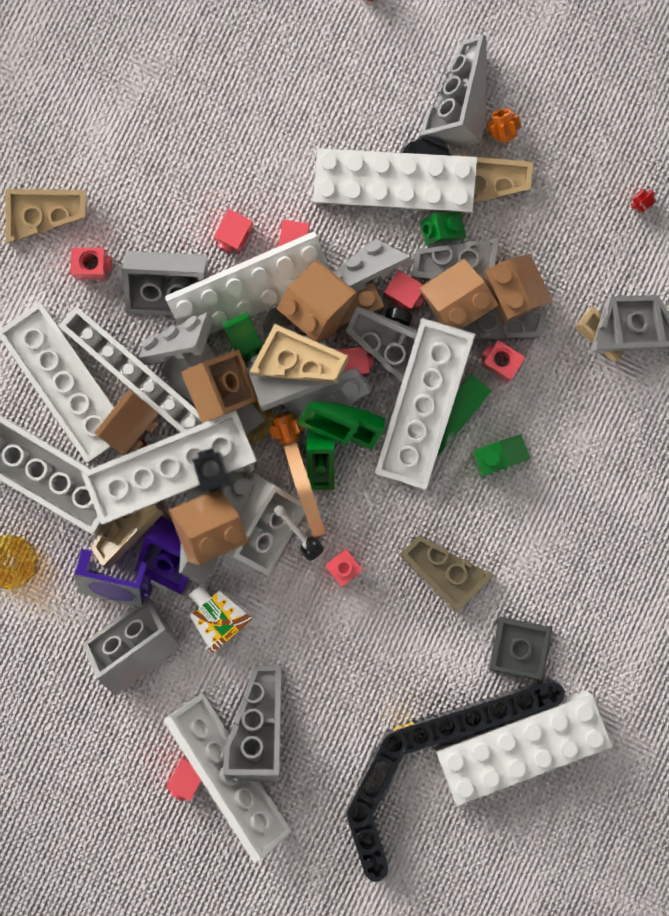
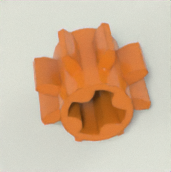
[486,108,522,142]
[268,412,304,444]

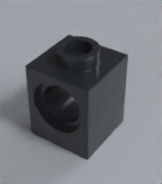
[192,448,231,493]

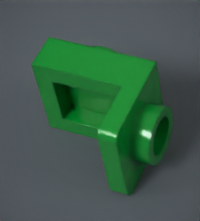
[421,212,466,246]

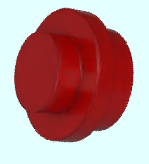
[630,189,657,213]

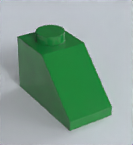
[222,312,263,362]
[307,429,335,490]
[471,434,530,478]

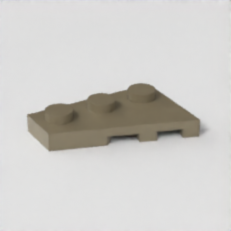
[399,535,494,613]

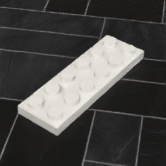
[313,148,477,213]
[165,231,330,335]
[0,302,114,464]
[375,318,475,490]
[81,410,257,525]
[163,693,291,863]

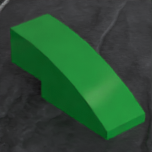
[437,374,492,456]
[297,402,385,450]

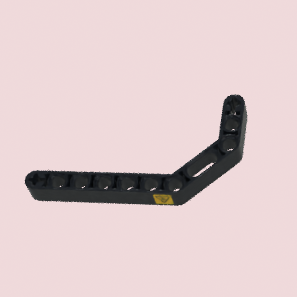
[346,679,565,882]

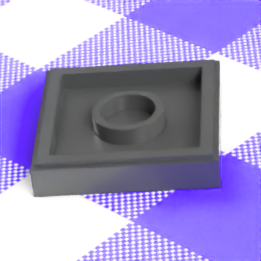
[488,616,553,681]

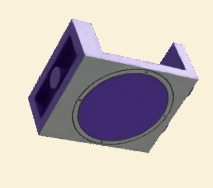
[74,549,153,607]

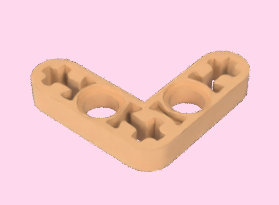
[283,441,326,538]

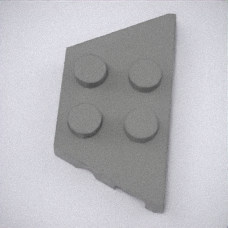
[591,295,669,352]

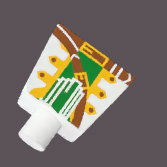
[189,585,254,653]

